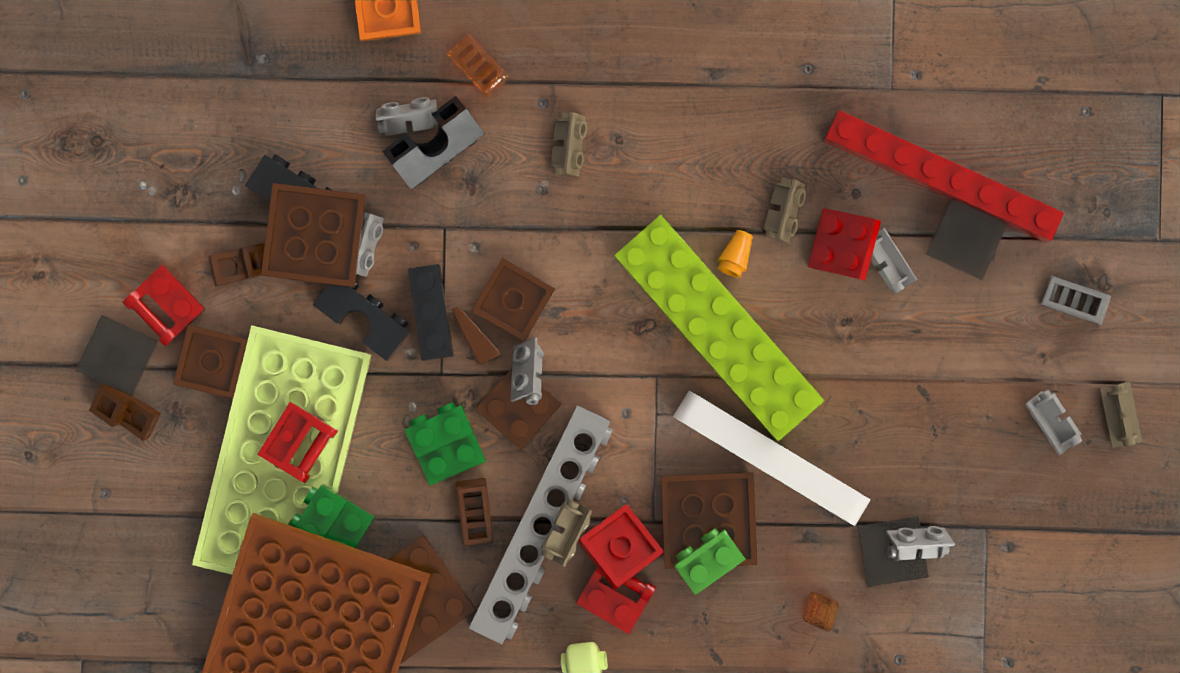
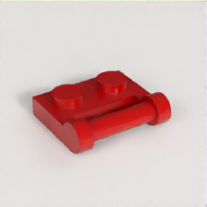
[122,265,206,347]
[257,402,338,483]
[576,567,657,634]

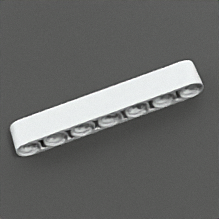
[673,390,870,526]

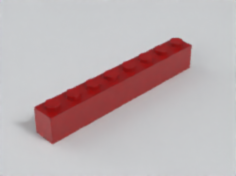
[823,110,1064,243]

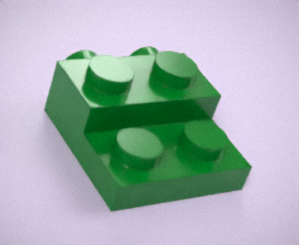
[405,402,486,486]
[289,484,375,548]

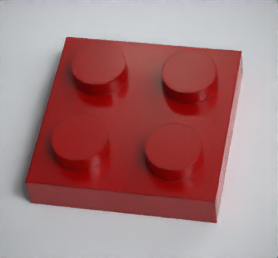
[807,208,881,281]
[577,504,664,590]

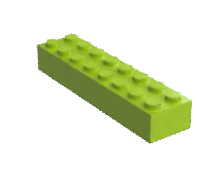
[614,215,825,442]

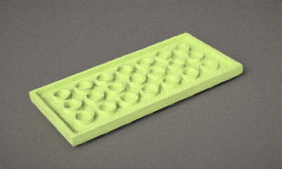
[192,325,372,575]

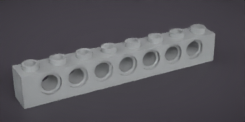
[469,405,613,644]

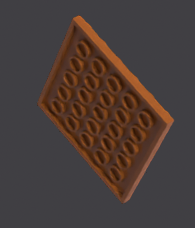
[202,513,431,673]

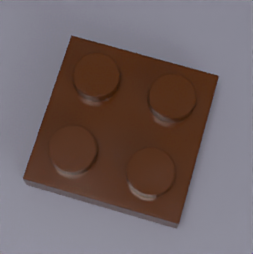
[471,258,555,342]
[173,325,248,399]
[475,368,562,450]

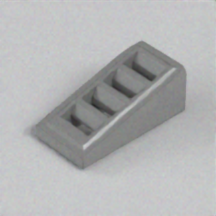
[1041,275,1111,325]

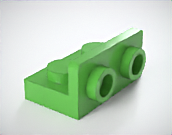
[673,528,746,595]

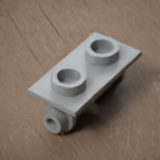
[376,97,438,136]
[357,212,384,277]
[871,228,918,295]
[510,337,544,405]
[1025,389,1083,456]
[886,526,955,561]

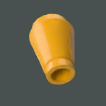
[718,230,753,278]

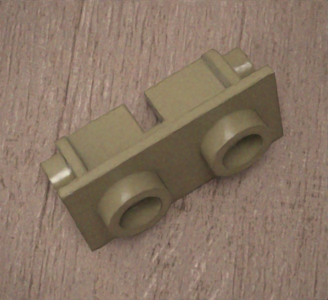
[550,112,587,177]
[763,177,806,244]
[1099,382,1142,448]
[541,499,592,567]

